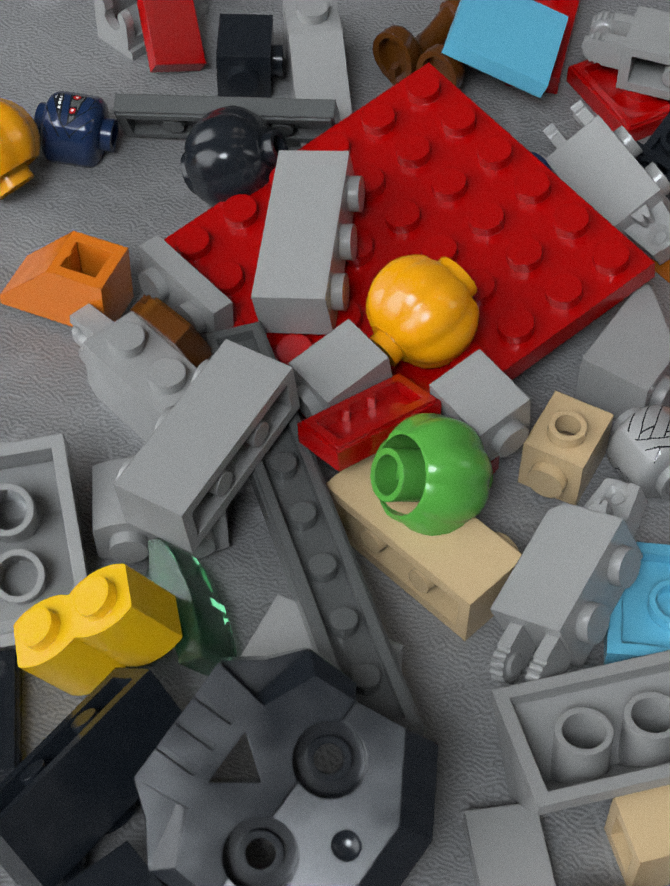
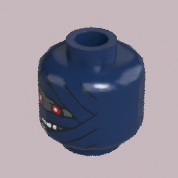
[34,91,119,168]

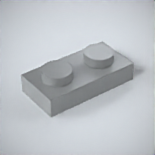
[138,234,234,335]

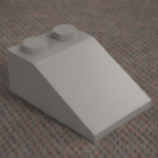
[0,433,89,649]

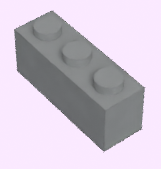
[251,150,365,335]
[113,339,300,554]

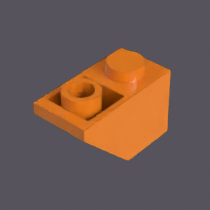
[0,231,134,327]

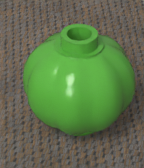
[370,413,493,536]

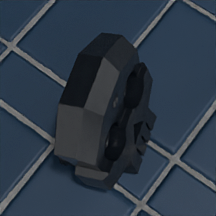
[134,647,439,886]

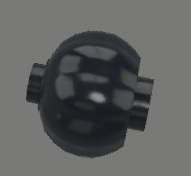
[181,105,288,207]

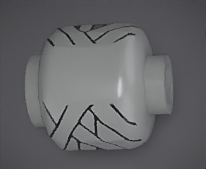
[607,404,670,499]

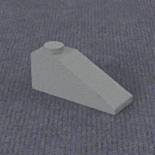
[283,0,352,148]

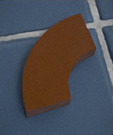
[130,294,212,368]

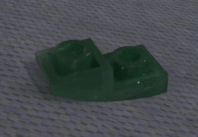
[146,538,237,677]

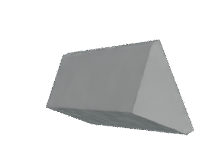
[491,650,670,816]

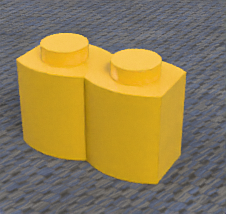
[13,564,183,696]

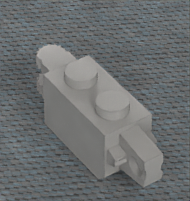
[581,6,670,100]
[543,100,670,265]
[70,303,197,442]
[489,478,648,685]

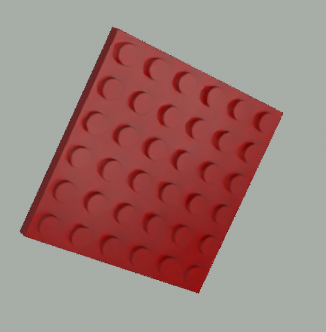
[164,62,655,419]

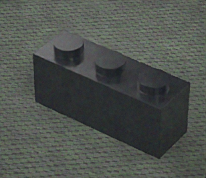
[0,668,182,886]

